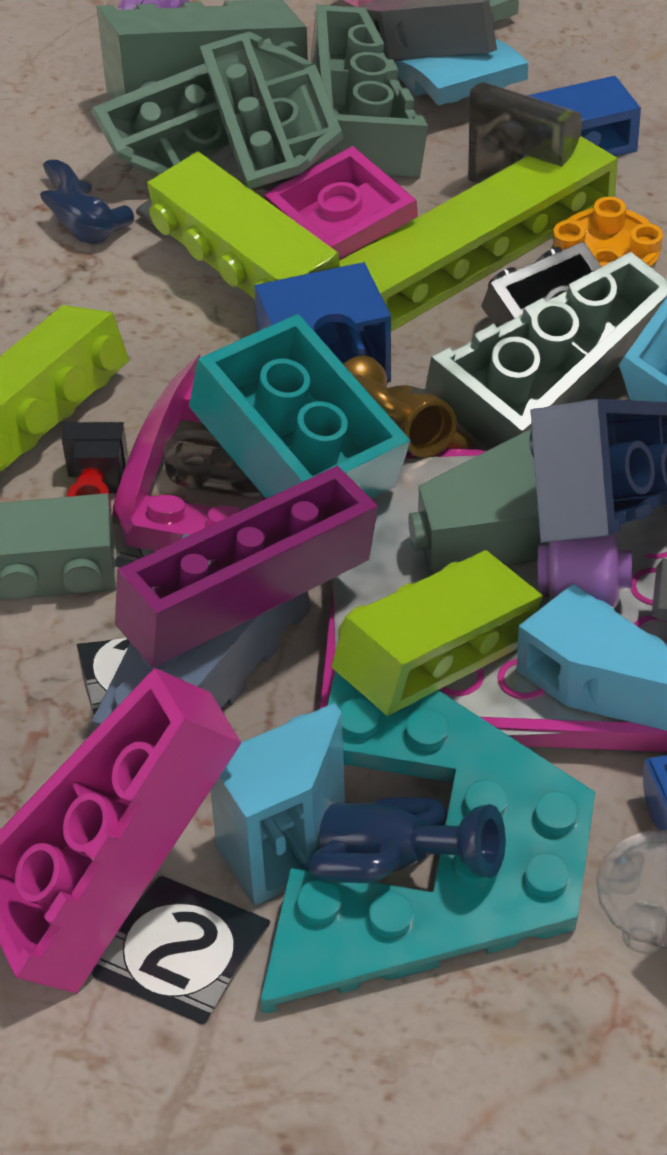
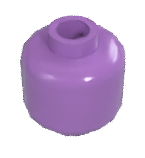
[538,533,632,609]

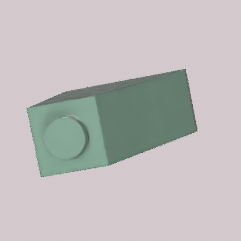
[408,429,549,575]

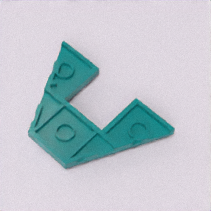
[261,671,596,1013]

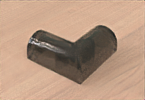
[468,82,582,183]

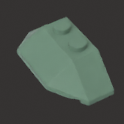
[200,31,343,191]
[91,38,273,177]

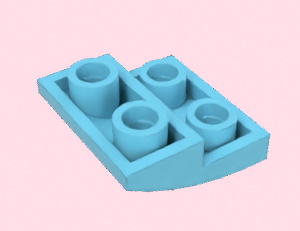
[395,39,528,106]

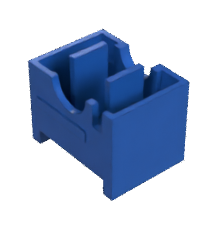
[254,262,391,382]

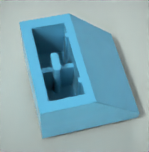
[210,703,345,906]

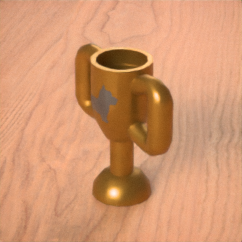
[343,355,474,458]

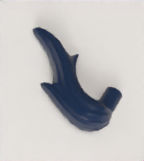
[40,160,134,244]

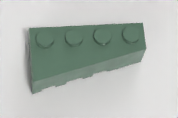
[425,252,667,449]

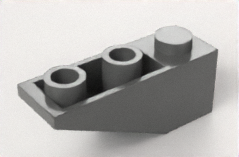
[358,0,497,60]

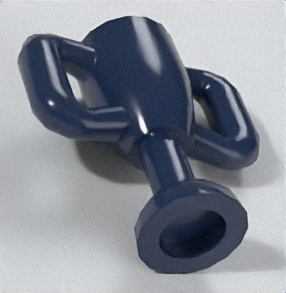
[308,797,506,883]

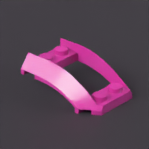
[113,354,266,551]

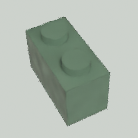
[0,493,116,600]

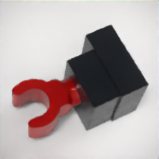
[62,422,129,511]

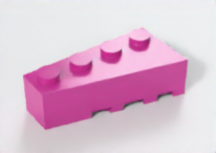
[0,668,242,994]

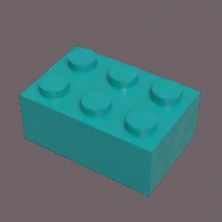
[189,314,411,499]

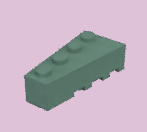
[96,0,308,99]
[310,4,428,178]

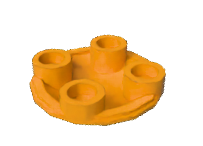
[553,196,663,267]

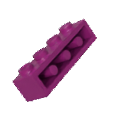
[115,465,378,668]

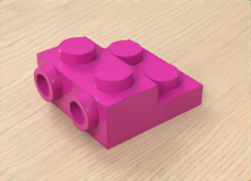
[264,146,418,260]

